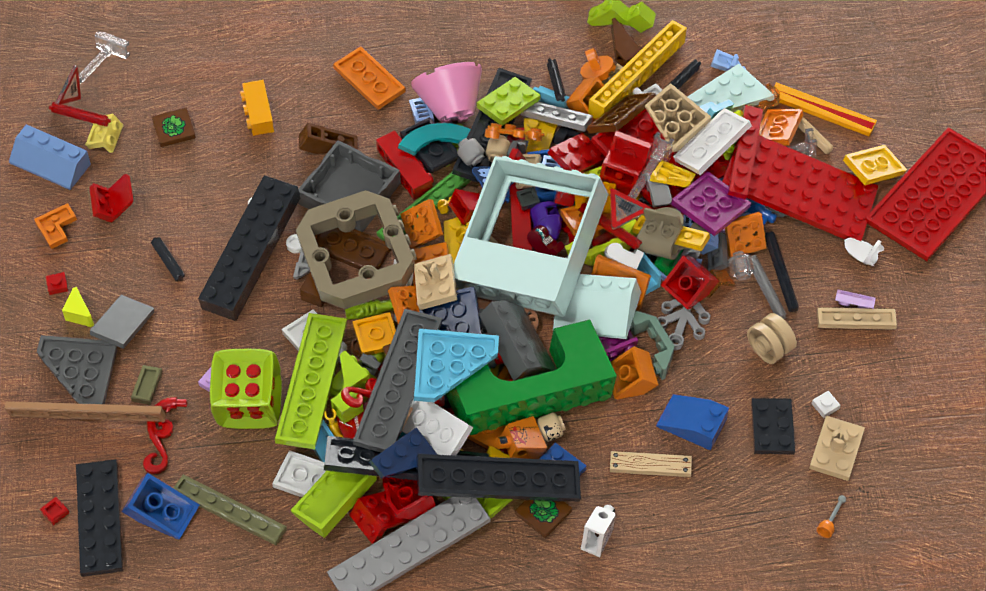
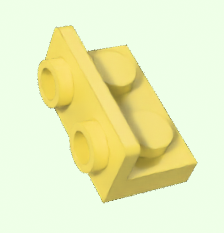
[85,114,123,153]

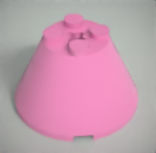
[411,62,482,123]

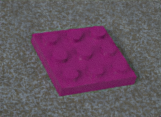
[671,171,751,237]

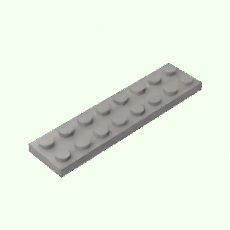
[327,497,491,591]

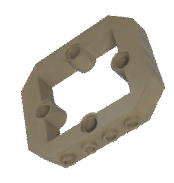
[296,190,417,309]

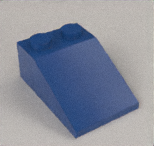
[656,394,729,451]
[122,473,199,540]

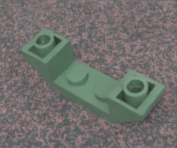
[629,311,675,380]

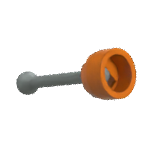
[816,495,846,538]

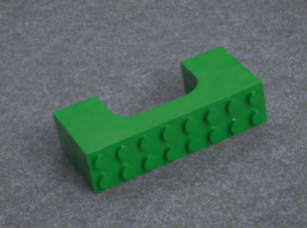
[446,319,617,435]

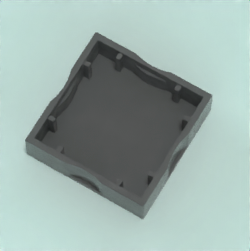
[298,140,401,232]

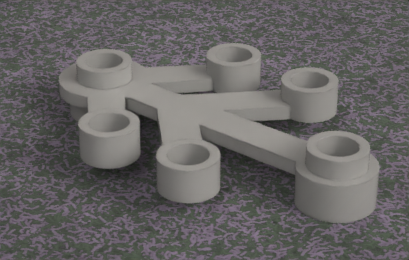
[657,299,710,351]

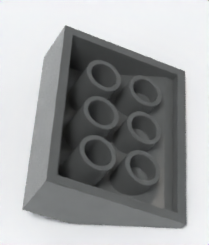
[479,300,557,381]

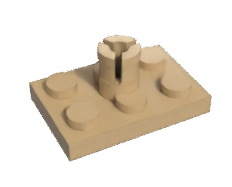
[414,254,457,310]
[809,416,865,481]

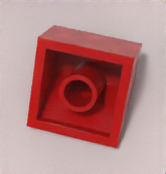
[661,255,719,310]

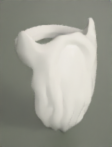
[844,238,884,266]

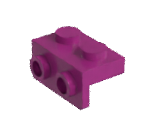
[599,330,638,361]

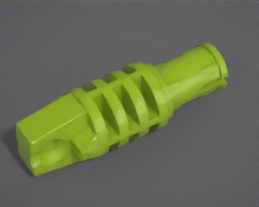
[345,299,394,320]

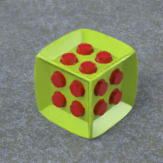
[210,349,282,429]

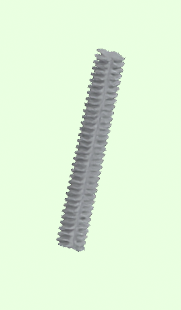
[747,255,787,319]

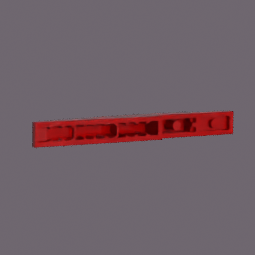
[507,127,532,251]

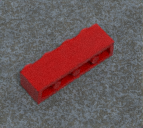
[376,130,434,200]

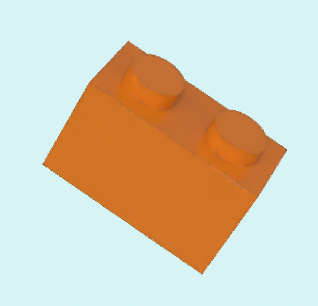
[566,76,604,122]
[611,346,658,399]

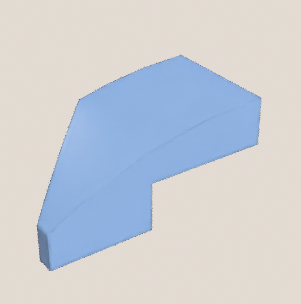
[711,49,746,71]

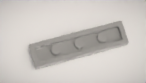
[521,102,593,132]

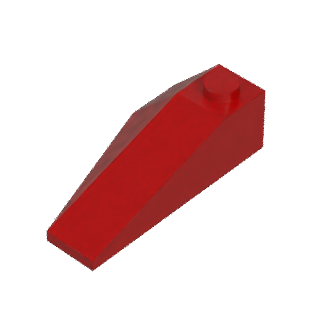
[382,477,436,520]

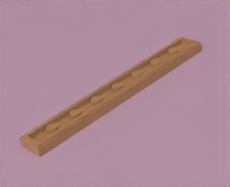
[4,402,166,422]

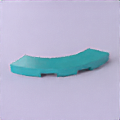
[398,123,471,156]

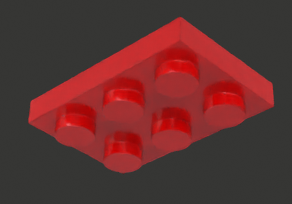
[547,132,606,173]

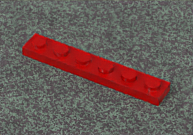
[727,105,763,200]

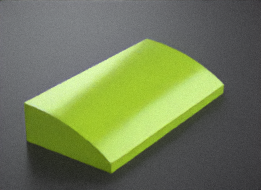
[291,471,377,538]

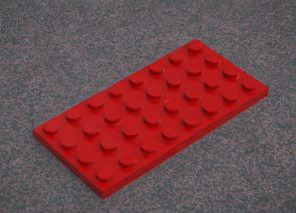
[865,127,986,261]
[722,135,879,241]

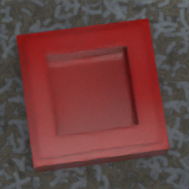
[40,497,69,525]

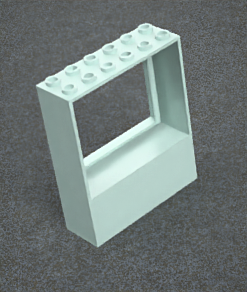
[453,156,608,317]

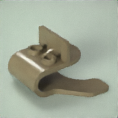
[636,207,709,260]

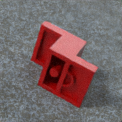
[599,131,652,203]

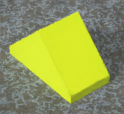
[62,287,94,327]

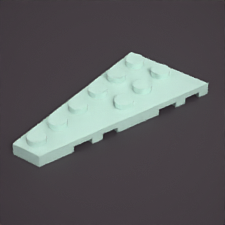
[688,64,774,112]

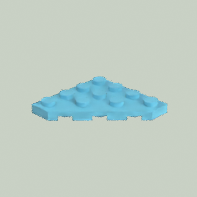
[414,329,499,402]

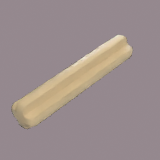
[798,117,833,154]

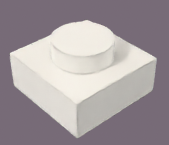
[812,391,840,418]

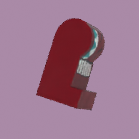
[527,225,565,256]

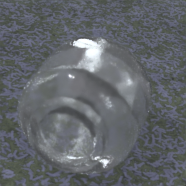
[728,251,754,281]

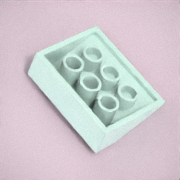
[553,274,641,339]

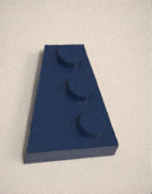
[369,427,438,479]

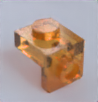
[755,83,780,114]

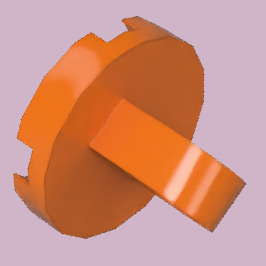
[580,48,616,81]

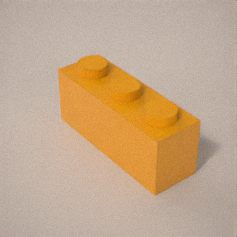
[240,80,274,136]

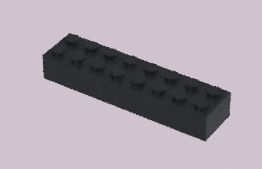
[198,175,301,321]

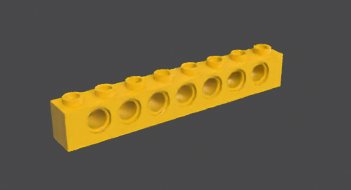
[588,20,687,119]

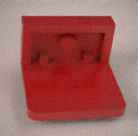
[89,174,133,223]
[349,491,410,544]

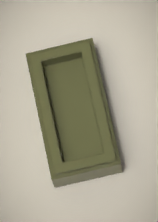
[131,365,162,405]

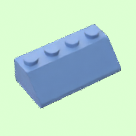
[9,124,91,190]

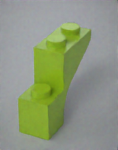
[587,0,656,33]
[331,351,371,424]

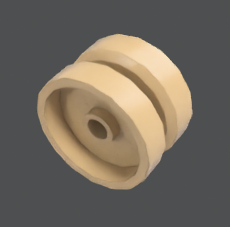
[747,313,797,364]

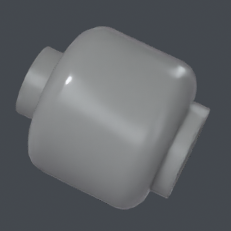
[457,138,485,166]

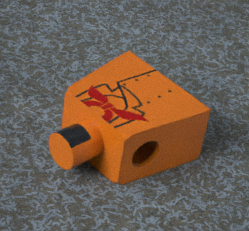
[495,416,547,459]

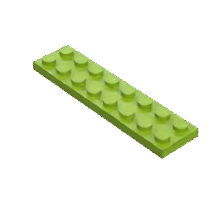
[275,313,347,450]

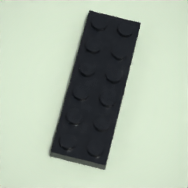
[76,459,123,577]

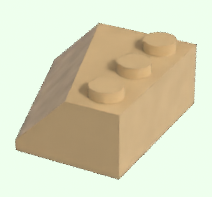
[645,83,711,152]

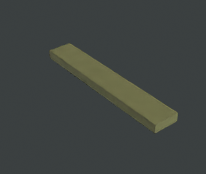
[173,474,287,545]

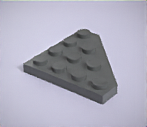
[37,335,118,405]

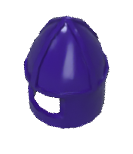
[530,201,563,241]

